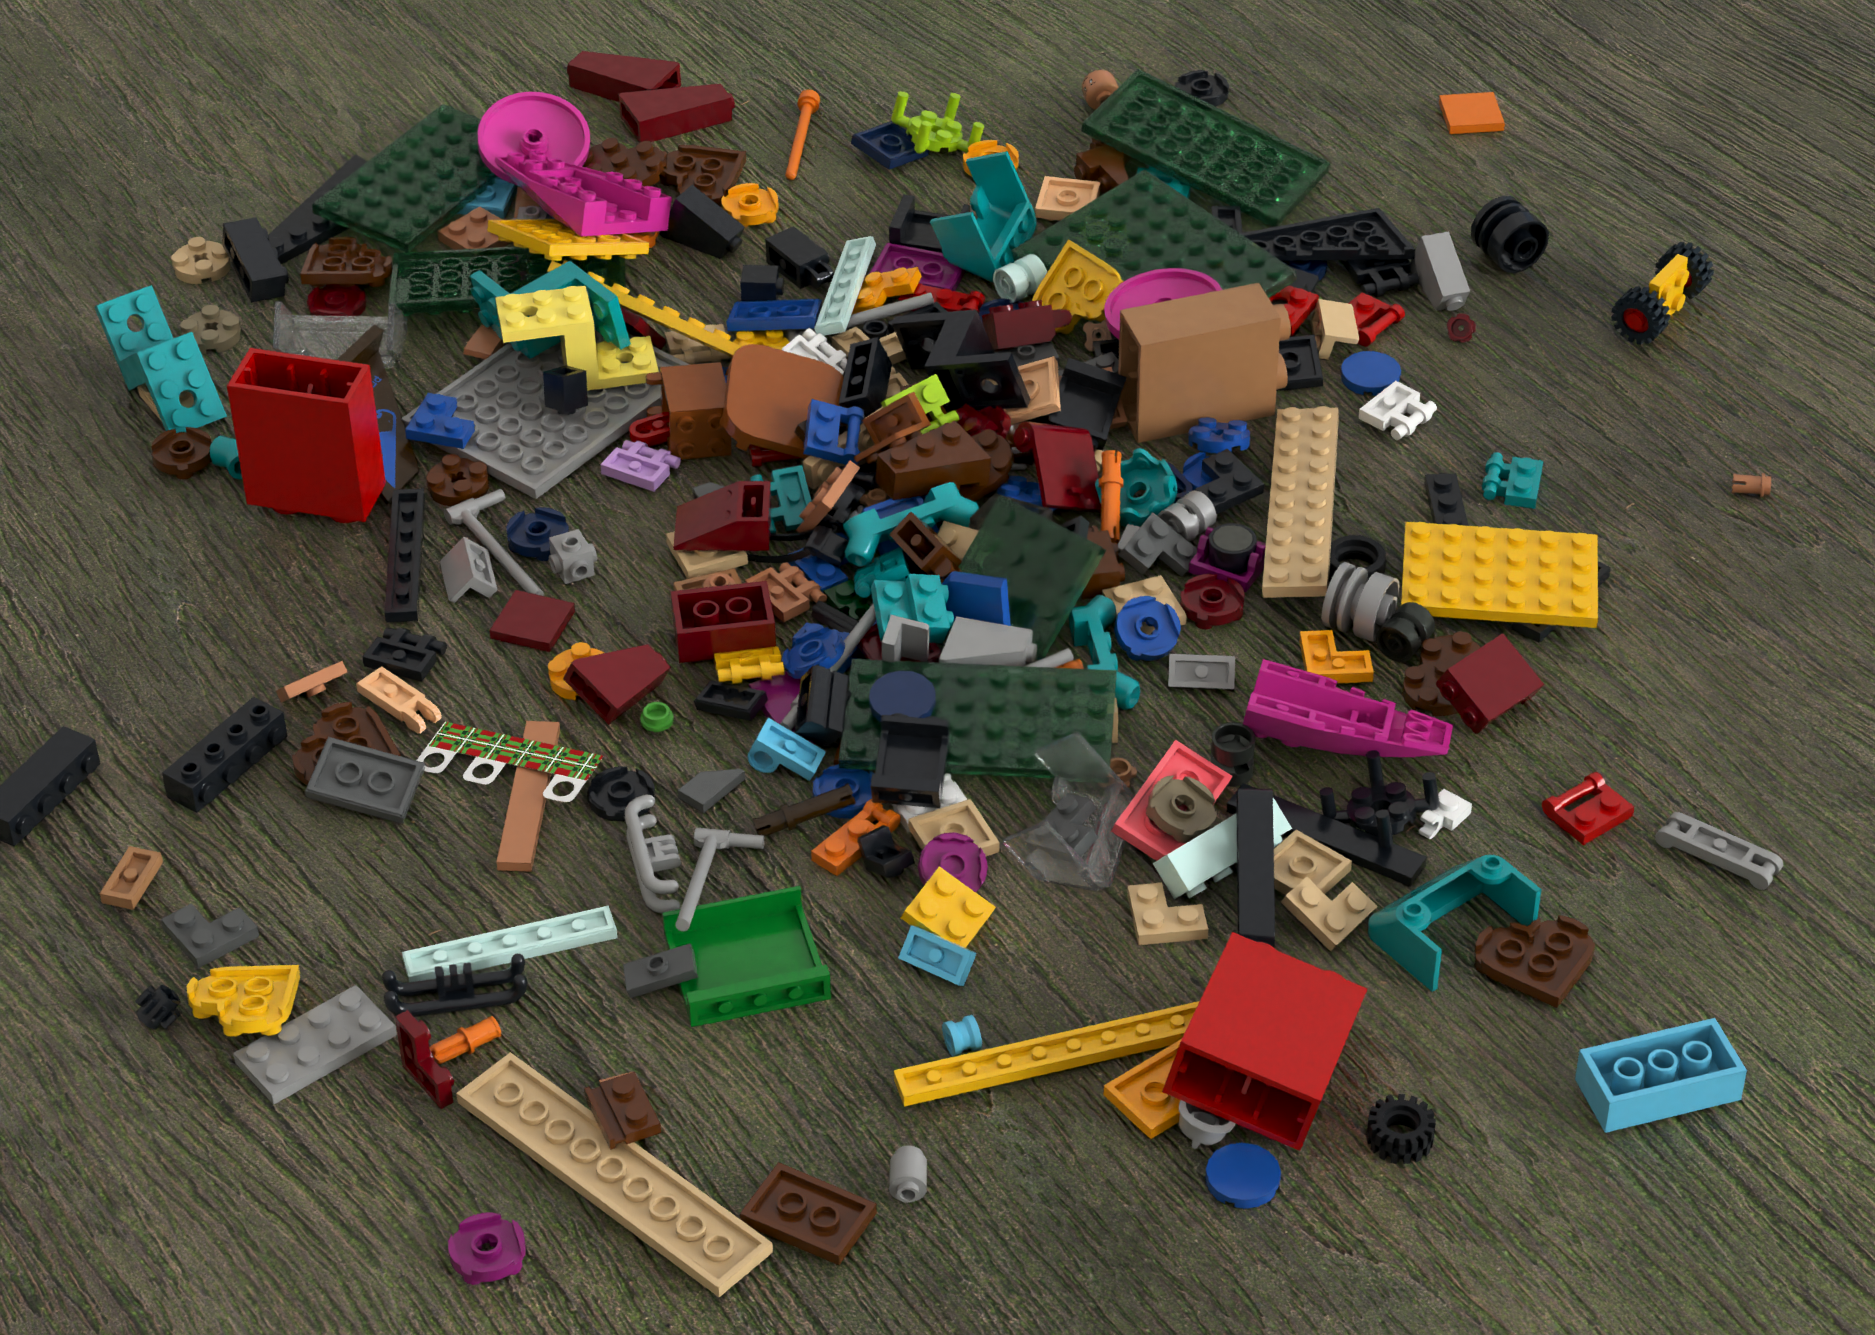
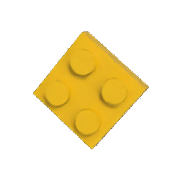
[900,866,996,948]

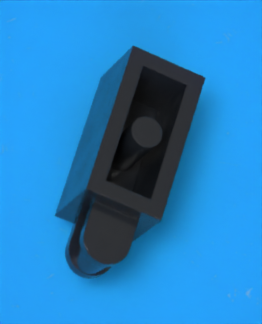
[765,226,834,289]

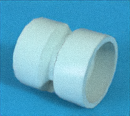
[993,254,1047,303]

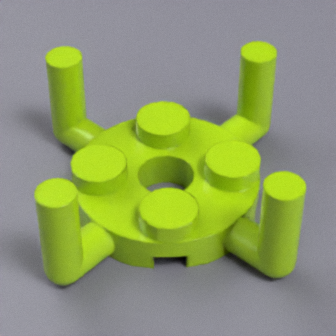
[891,91,984,154]

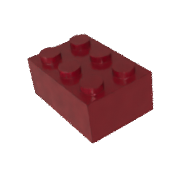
[670,581,776,663]

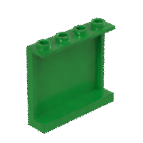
[662,886,831,1027]

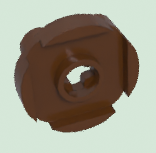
[151,427,212,479]
[426,454,489,506]

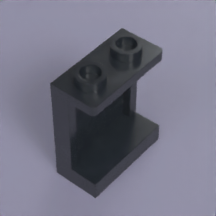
[889,195,970,253]
[1047,358,1127,451]
[871,713,950,808]

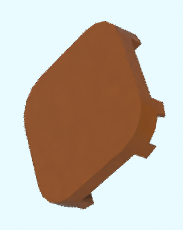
[719,344,844,459]

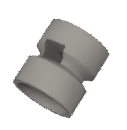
[1158,490,1217,542]

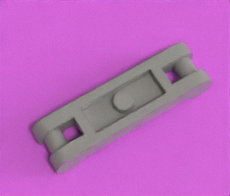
[1655,812,1783,890]

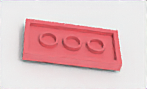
[1111,740,1233,861]

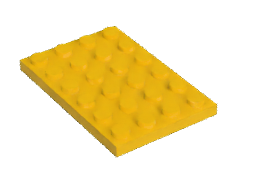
[1401,522,1598,628]

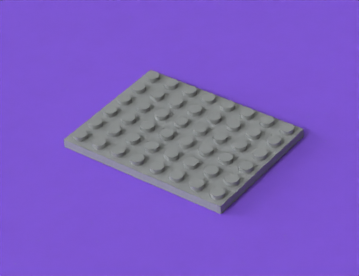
[401,330,690,499]

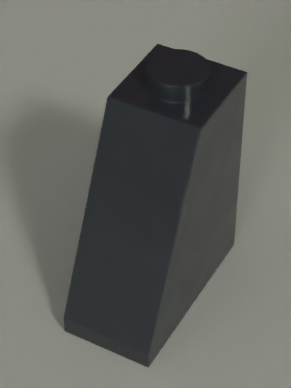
[659,185,745,259]

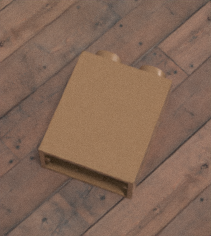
[1118,283,1291,443]

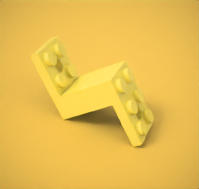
[495,286,659,391]

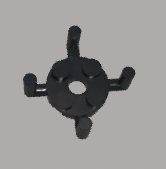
[1319,750,1440,848]

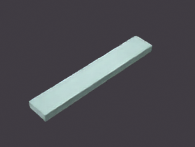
[814,236,876,336]
[402,905,618,982]

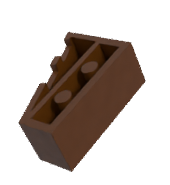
[876,421,991,500]

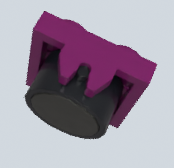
[1189,523,1266,592]

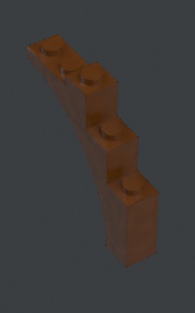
[1074,90,1179,217]

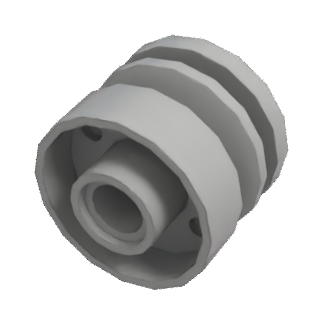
[1321,562,1400,643]

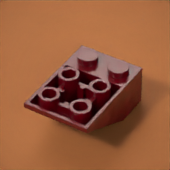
[673,481,771,551]

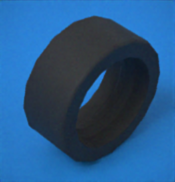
[1329,535,1386,582]

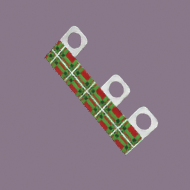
[416,722,604,802]

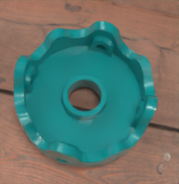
[1095,448,1177,527]

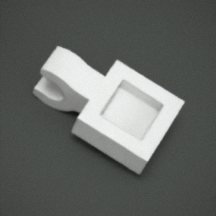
[1418,789,1472,839]

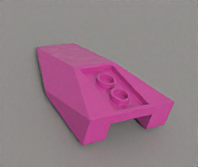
[495,151,672,237]

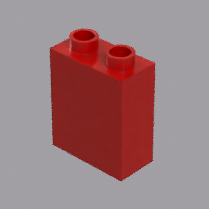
[227,348,386,523]
[1162,932,1368,1151]

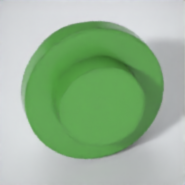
[640,702,674,732]

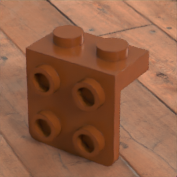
[853,392,931,464]

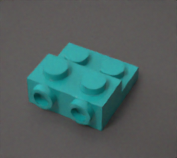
[871,574,954,643]

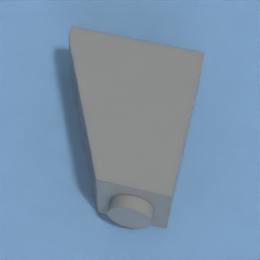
[1411,231,1470,311]
[939,616,1037,684]

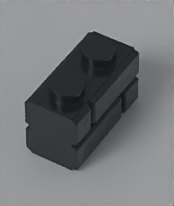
[795,665,852,747]

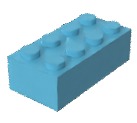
[1575,1018,1747,1133]

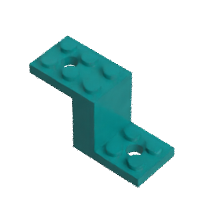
[470,261,631,359]
[94,285,227,433]

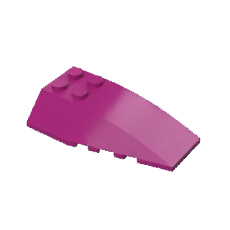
[1243,659,1453,757]

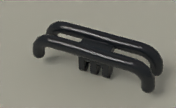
[382,953,528,1017]

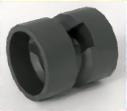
[1376,602,1435,662]
[1210,722,1255,787]

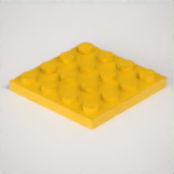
[487,219,649,261]

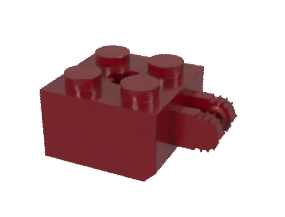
[982,300,1073,350]

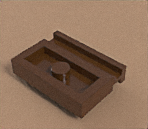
[584,1072,661,1150]

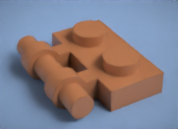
[745,562,827,622]

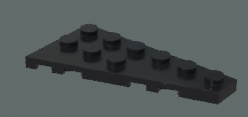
[268,154,409,264]
[1219,208,1415,261]

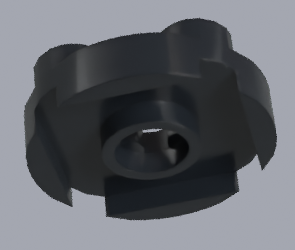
[817,480,866,533]

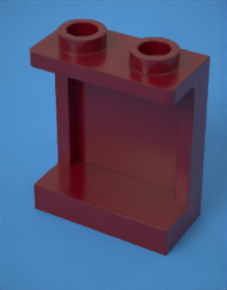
[1436,633,1544,734]

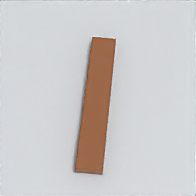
[496,721,560,872]

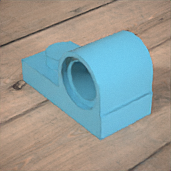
[747,718,826,781]

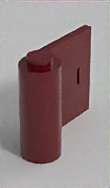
[1013,421,1101,513]

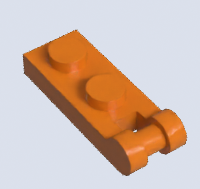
[811,799,901,876]

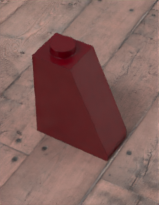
[563,644,671,725]

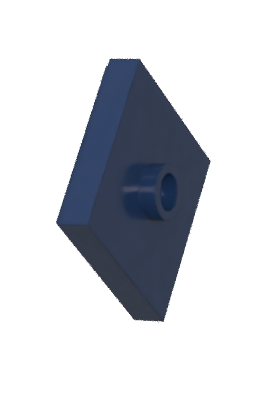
[851,121,929,170]

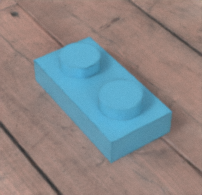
[898,925,977,986]

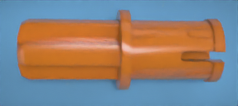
[429,1016,501,1064]

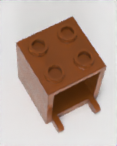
[646,362,731,460]

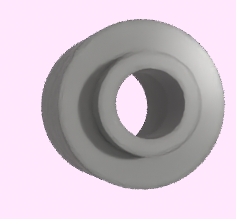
[889,1146,927,1203]

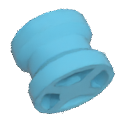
[942,1015,982,1057]

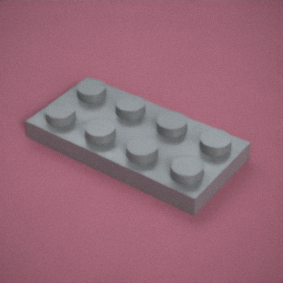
[233,985,397,1105]

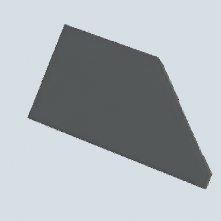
[678,769,745,813]

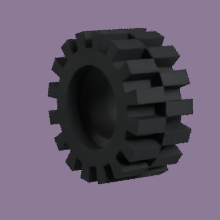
[1366,1094,1436,1164]

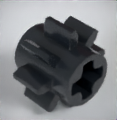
[135,985,182,1029]

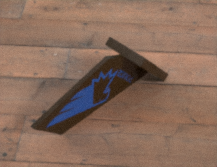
[336,325,420,505]

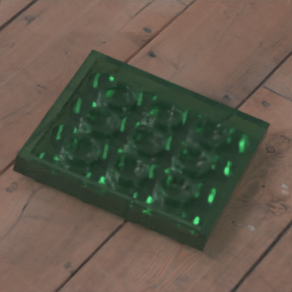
[958,495,1106,661]

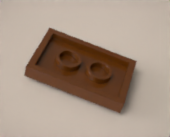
[740,1162,877,1265]

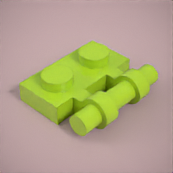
[881,374,959,434]

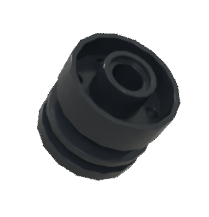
[1471,196,1549,273]

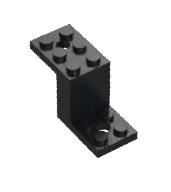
[892,309,1031,413]

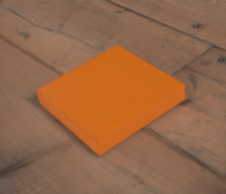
[1439,92,1505,134]

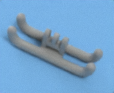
[624,794,681,914]

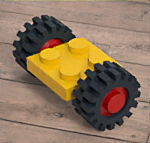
[1611,242,1714,345]

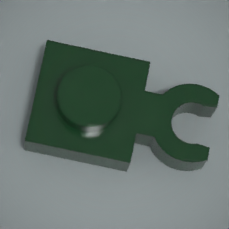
[823,580,870,621]

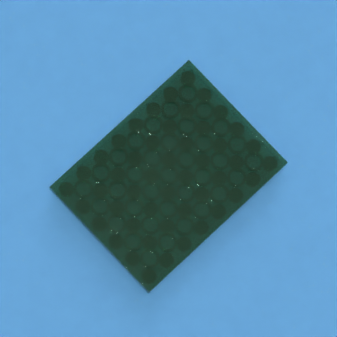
[1012,170,1297,298]

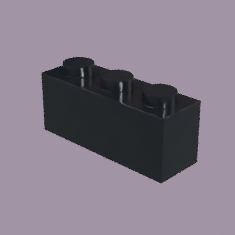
[222,217,289,303]
[839,337,892,419]

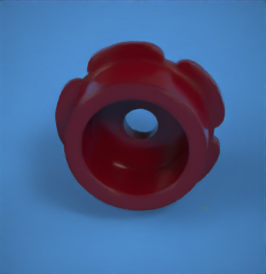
[1447,313,1476,343]

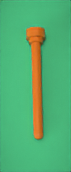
[785,90,820,180]

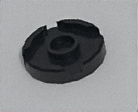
[1174,70,1229,109]
[587,766,655,822]

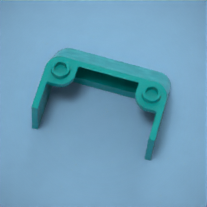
[930,151,1037,283]
[1368,855,1542,992]

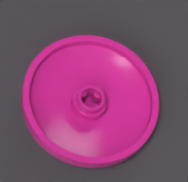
[478,92,590,185]
[1104,268,1222,339]

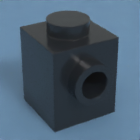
[740,265,784,301]
[543,365,588,415]

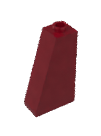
[567,51,681,102]
[619,84,735,143]

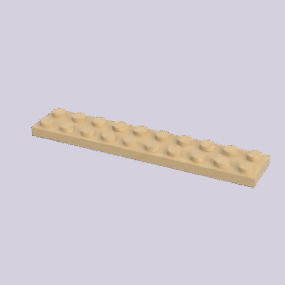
[1262,406,1339,598]
[456,1052,773,1297]

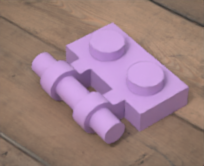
[600,440,681,492]

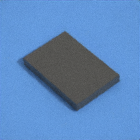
[305,737,425,824]

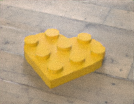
[1032,239,1124,334]
[186,965,300,1037]

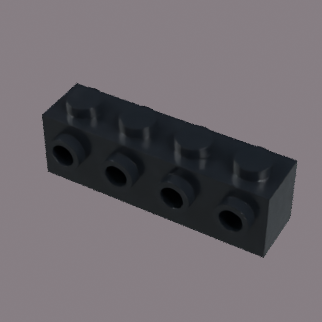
[162,697,288,813]
[0,726,100,846]

